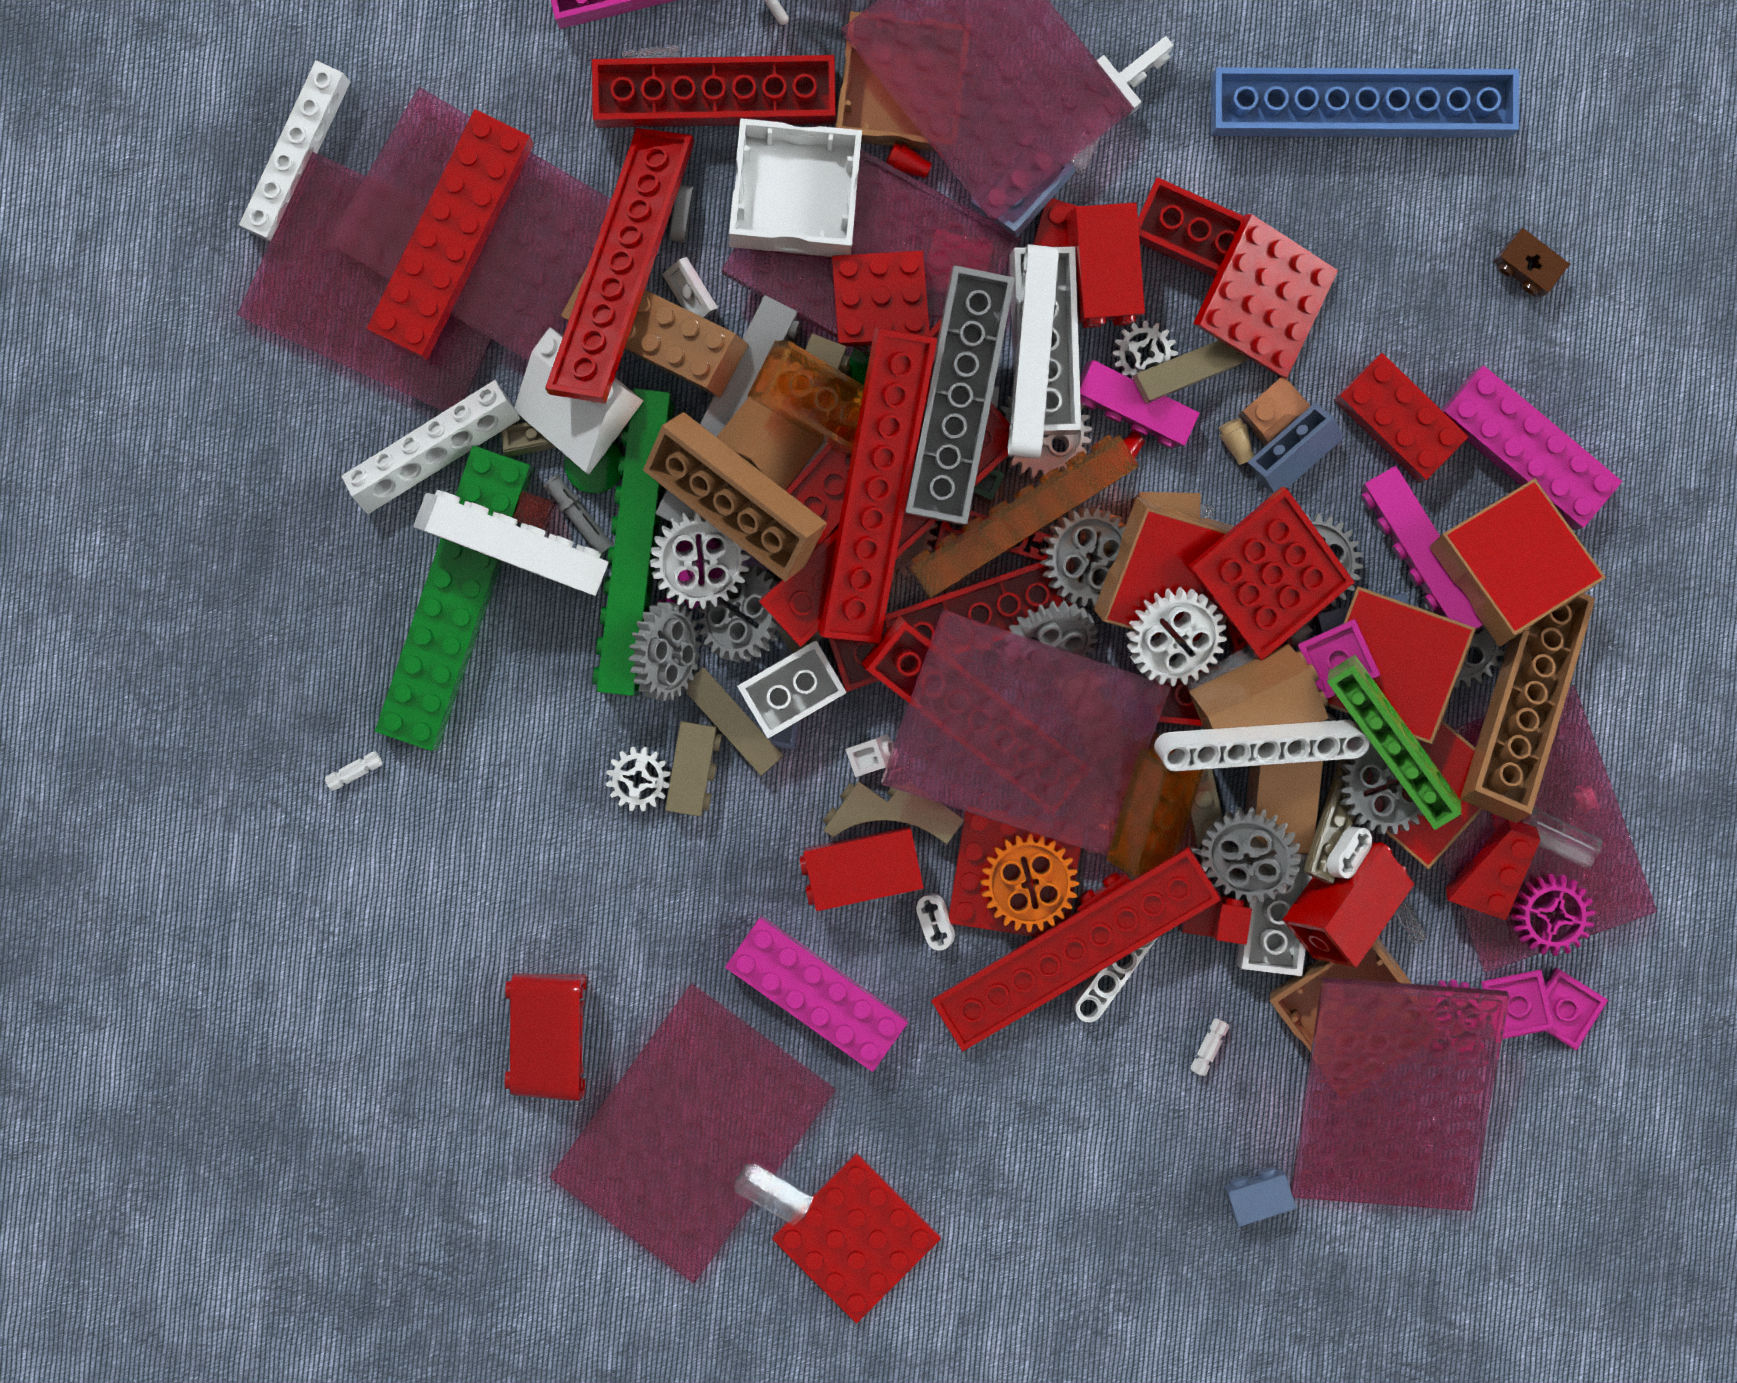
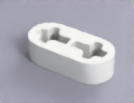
[1327,827,1372,879]
[916,893,955,951]

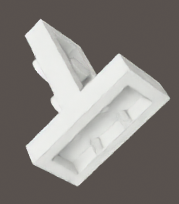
[1092,36,1173,116]

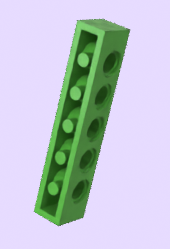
[1327,655,1461,830]

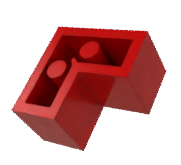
[1179,895,1252,945]

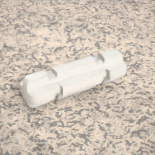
[325,751,383,791]
[1191,1018,1229,1076]

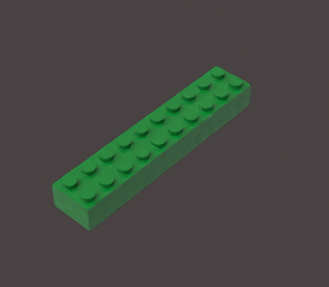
[592,388,675,696]
[374,445,535,751]

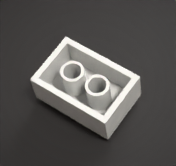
[737,641,847,739]

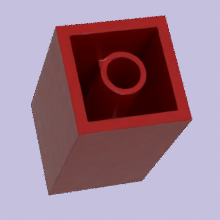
[1066,202,1145,328]
[799,826,924,911]
[1282,842,1414,968]

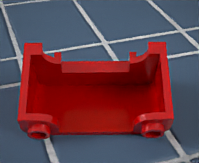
[504,973,586,1101]

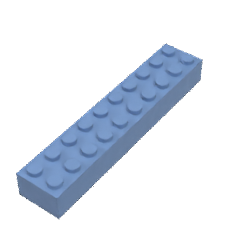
[1211,67,1519,138]

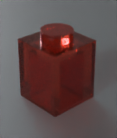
[514,491,556,531]

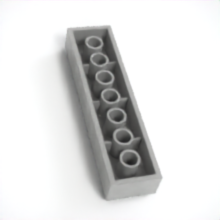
[904,265,1015,525]
[655,295,801,524]

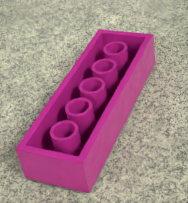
[1441,365,1623,530]
[725,915,908,1072]

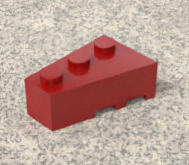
[1445,819,1541,920]

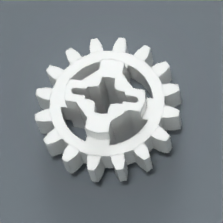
[1111,321,1178,379]
[606,747,671,811]

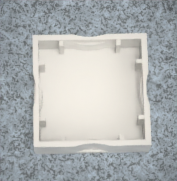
[729,118,862,257]

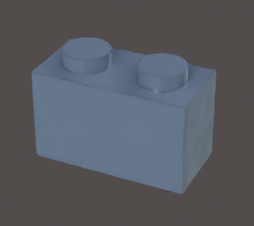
[1224,1167,1296,1227]

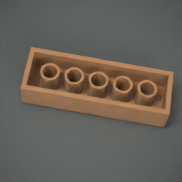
[561,266,749,398]
[643,412,827,581]

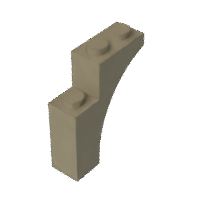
[823,777,964,844]

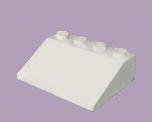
[514,327,643,474]

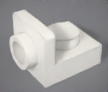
[845,734,897,777]

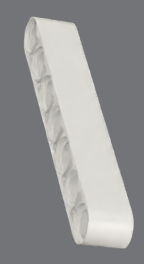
[1008,244,1059,459]
[1154,720,1370,771]
[1073,847,1208,1022]

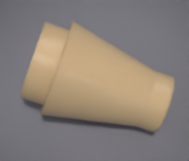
[1219,418,1254,465]

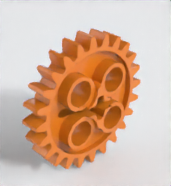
[980,833,1079,932]

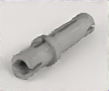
[543,474,614,555]

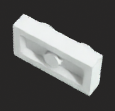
[662,257,718,319]

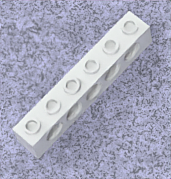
[239,60,350,244]
[342,380,520,514]

